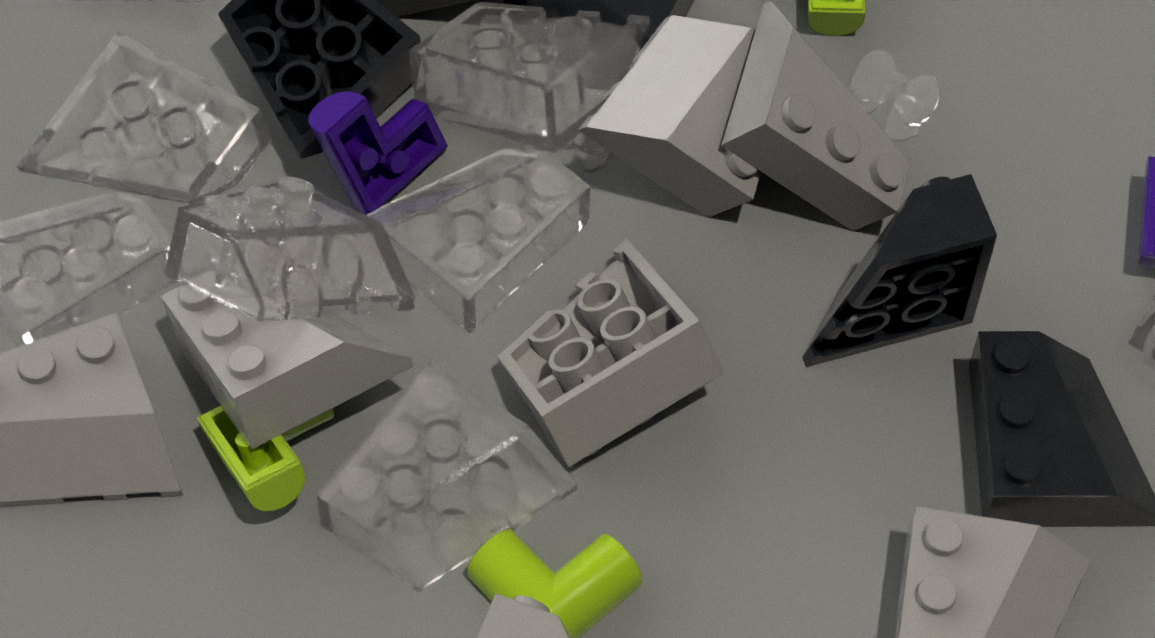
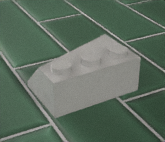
[161,269,414,449]

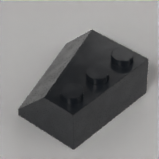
[218,0,427,159]
[802,174,997,367]
[969,331,1155,527]

